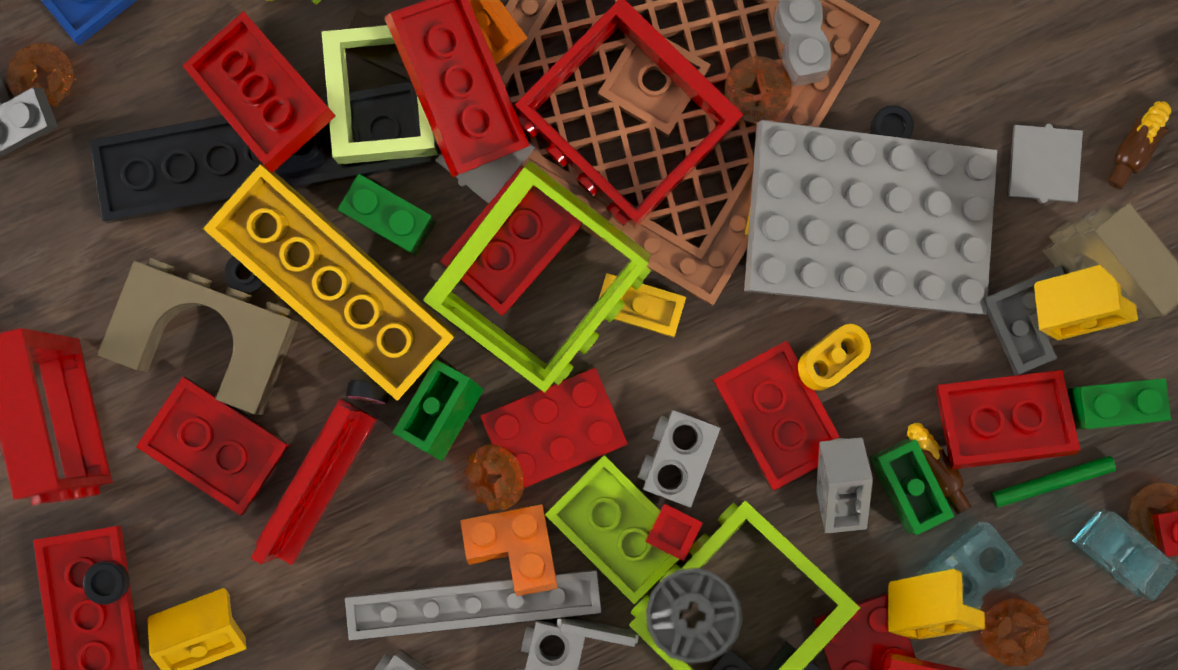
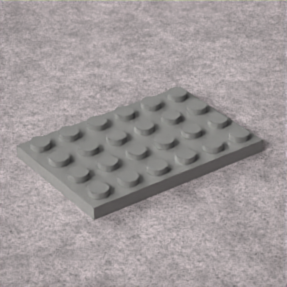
[744,120,997,315]

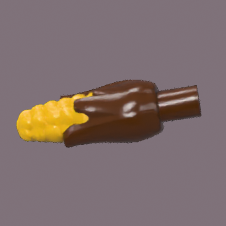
[1107,101,1171,190]
[907,423,971,514]

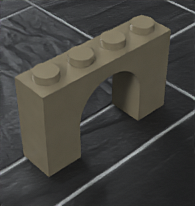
[1043,202,1178,319]
[97,258,299,415]

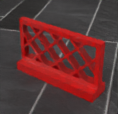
[250,399,378,565]

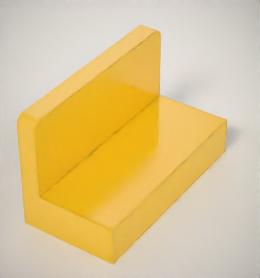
[1034,265,1138,340]
[888,569,985,640]
[147,588,247,670]

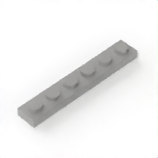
[345,569,601,640]

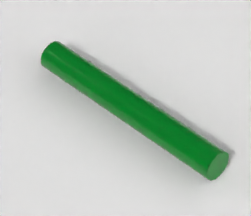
[990,455,1116,508]

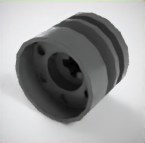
[646,568,743,663]

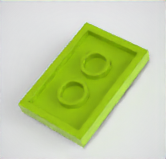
[545,455,693,605]

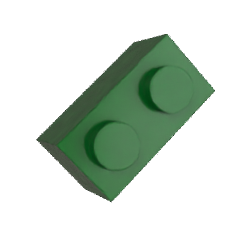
[337,174,436,257]
[392,359,484,462]
[1067,378,1171,429]
[869,439,955,536]

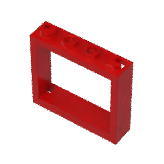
[514,0,744,228]
[0,328,113,506]

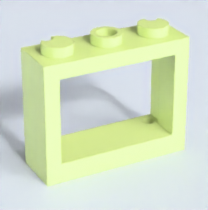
[322,25,438,164]

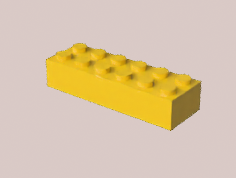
[203,164,457,401]

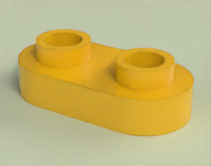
[798,324,871,391]

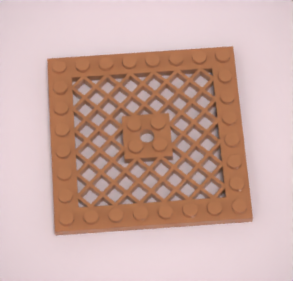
[437,0,881,306]

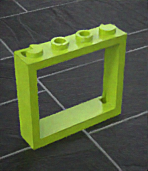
[423,161,651,393]
[629,501,860,670]

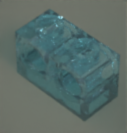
[1072,510,1178,602]
[916,521,1023,609]

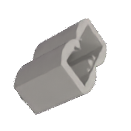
[774,0,831,87]

